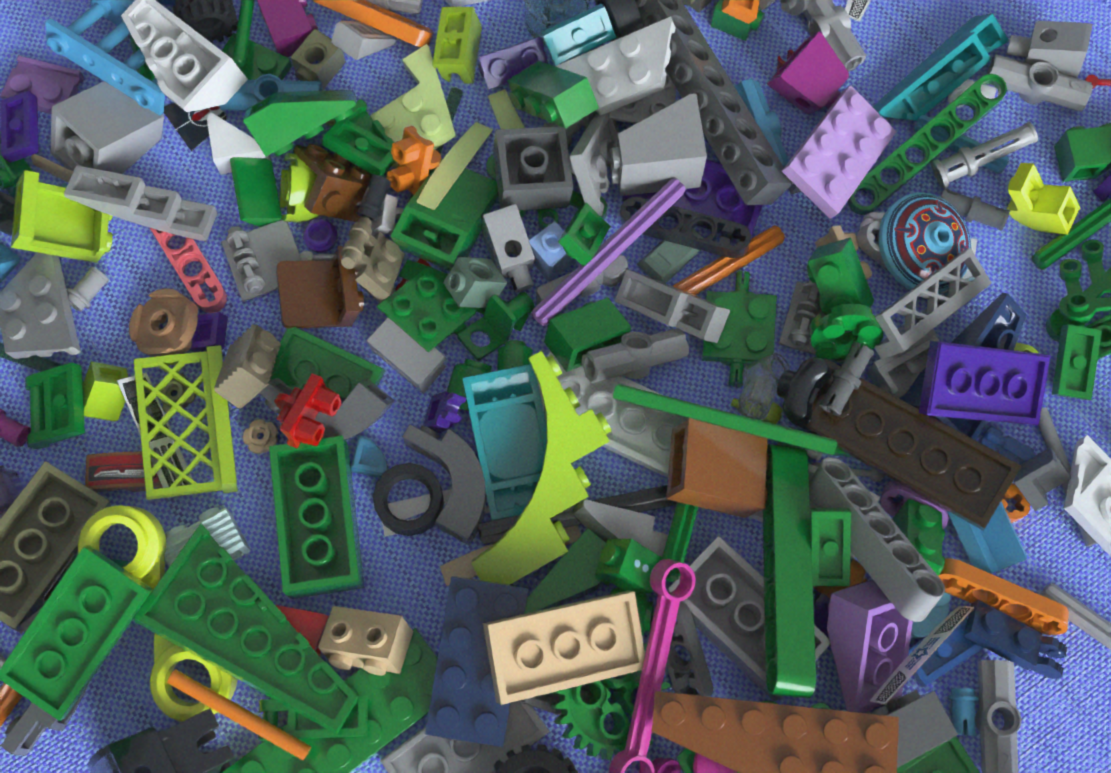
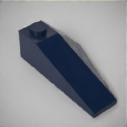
[902,293,1027,440]

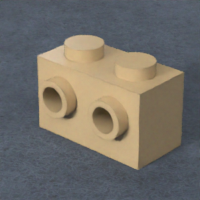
[318,606,413,676]

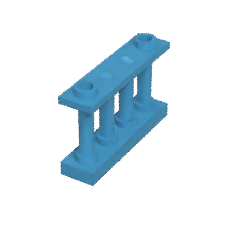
[45,0,165,116]

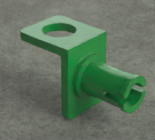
[457,292,535,360]

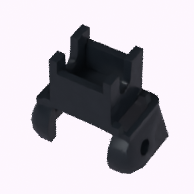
[88,708,235,773]

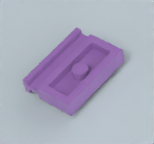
[0,55,84,115]

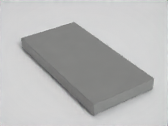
[380,701,549,773]

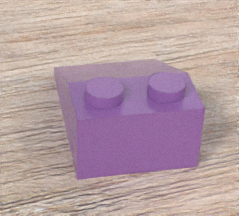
[827,579,913,713]

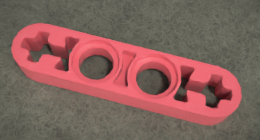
[150,228,227,313]

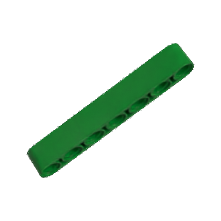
[762,444,816,698]

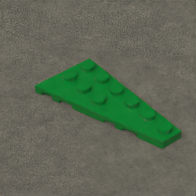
[134,523,358,734]

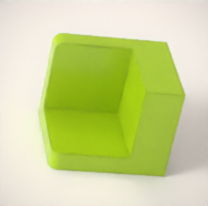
[83,361,128,421]

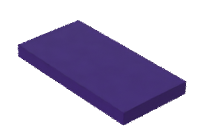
[622,159,763,239]
[919,340,1051,425]

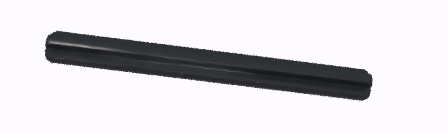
[478,485,677,544]

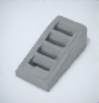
[331,21,397,60]

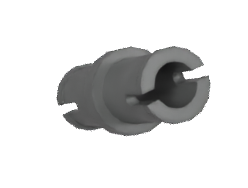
[940,188,1010,231]
[819,342,874,416]

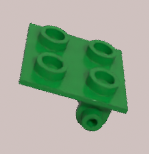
[377,268,476,353]

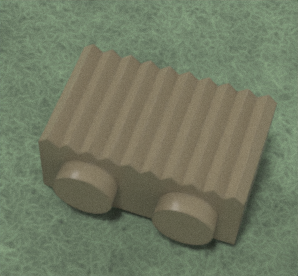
[214,324,281,408]

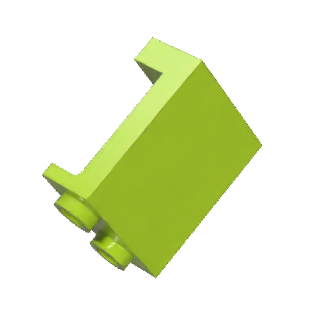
[11,170,113,263]

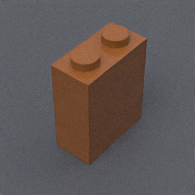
[666,418,769,518]

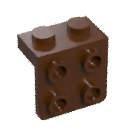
[293,144,371,222]
[276,246,364,328]

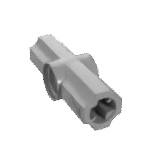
[803,0,867,72]
[987,54,1093,112]
[582,328,689,383]
[975,660,1022,773]

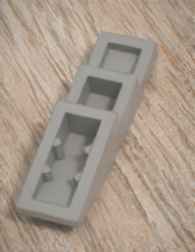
[64,165,218,242]

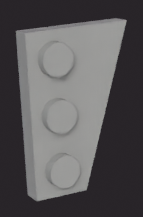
[569,112,619,216]

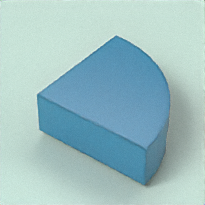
[351,435,388,478]

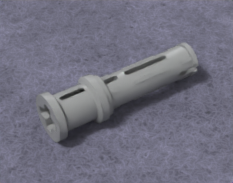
[931,122,1038,189]

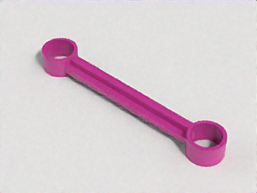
[609,559,696,773]

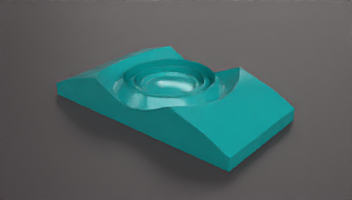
[462,364,547,521]

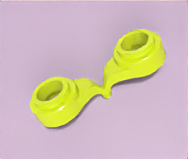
[78,505,237,722]

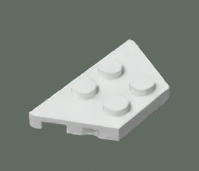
[556,16,675,115]
[1064,435,1111,557]

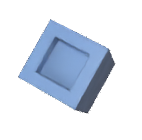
[529,221,576,282]

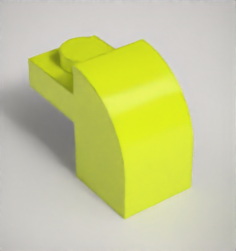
[1007,163,1080,235]

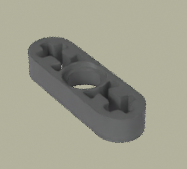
[653,601,713,697]

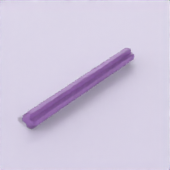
[532,178,686,326]

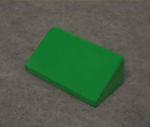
[230,157,282,227]

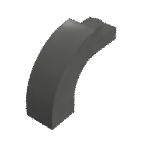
[259,378,395,439]
[402,424,486,546]

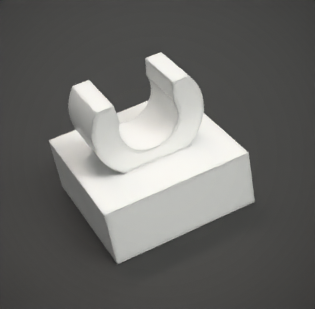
[371,194,404,237]

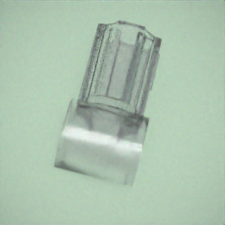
[737,353,790,420]

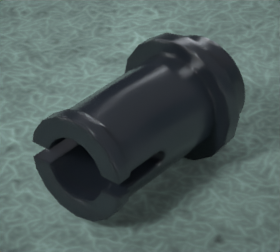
[356,174,391,222]

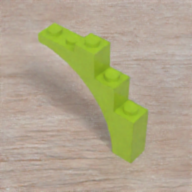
[471,351,612,585]

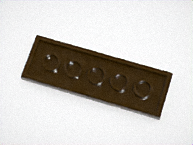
[800,358,1022,531]

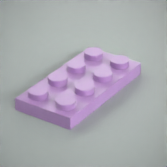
[782,85,897,219]

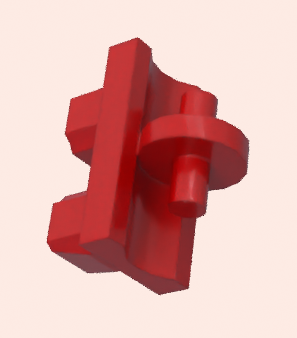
[274,373,342,449]

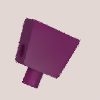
[766,31,849,114]

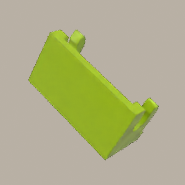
[432,7,482,84]

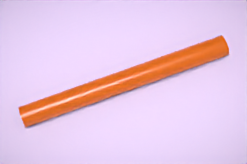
[167,669,311,760]

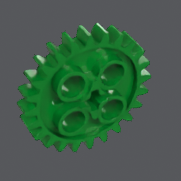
[550,643,670,760]

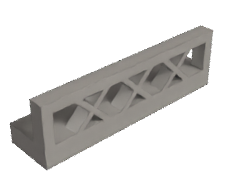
[874,248,992,359]

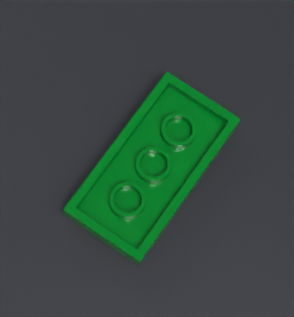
[0,545,153,721]

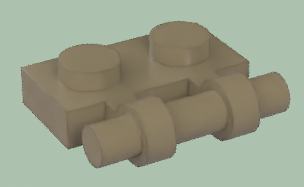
[341,217,405,302]

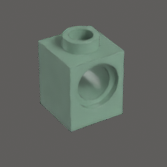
[443,257,507,308]

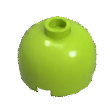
[279,152,319,222]

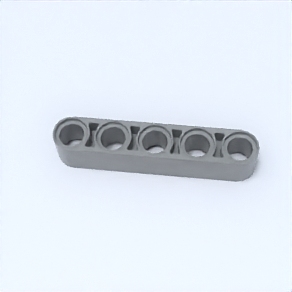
[809,457,945,622]

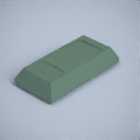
[637,228,704,283]

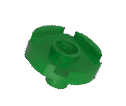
[809,304,883,360]

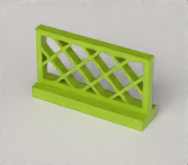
[133,345,238,500]

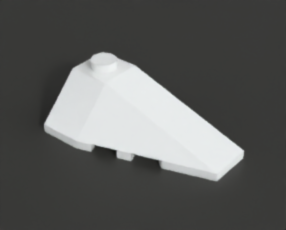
[121,0,248,112]

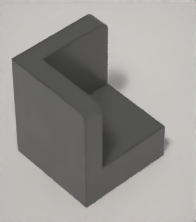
[1014,447,1071,511]

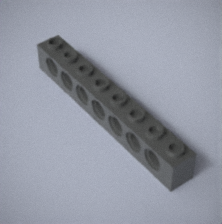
[635,0,793,205]

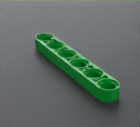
[848,74,1007,215]

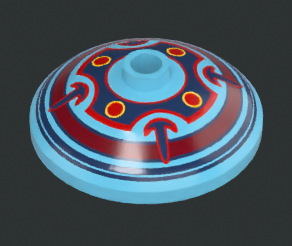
[879,192,972,293]

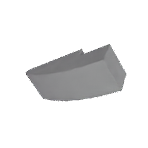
[615,269,730,343]
[573,499,685,561]

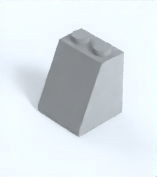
[50,81,164,174]
[610,94,707,196]

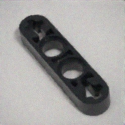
[620,197,751,258]

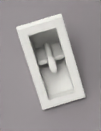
[207,112,271,174]

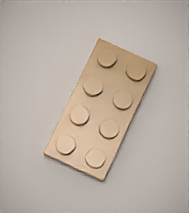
[483,591,645,705]

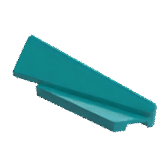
[873,13,1009,121]

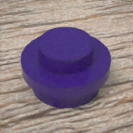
[303,219,338,253]

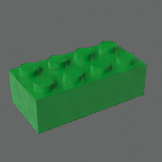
[269,436,365,599]

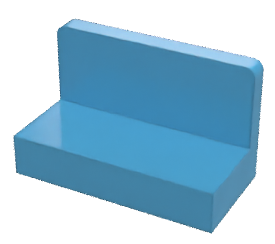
[947,501,1027,574]

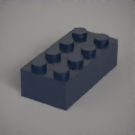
[425,576,529,747]

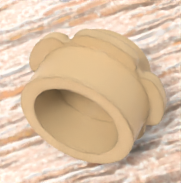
[243,419,278,454]

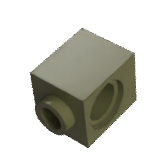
[291,29,346,89]

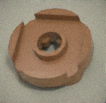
[129,288,198,357]

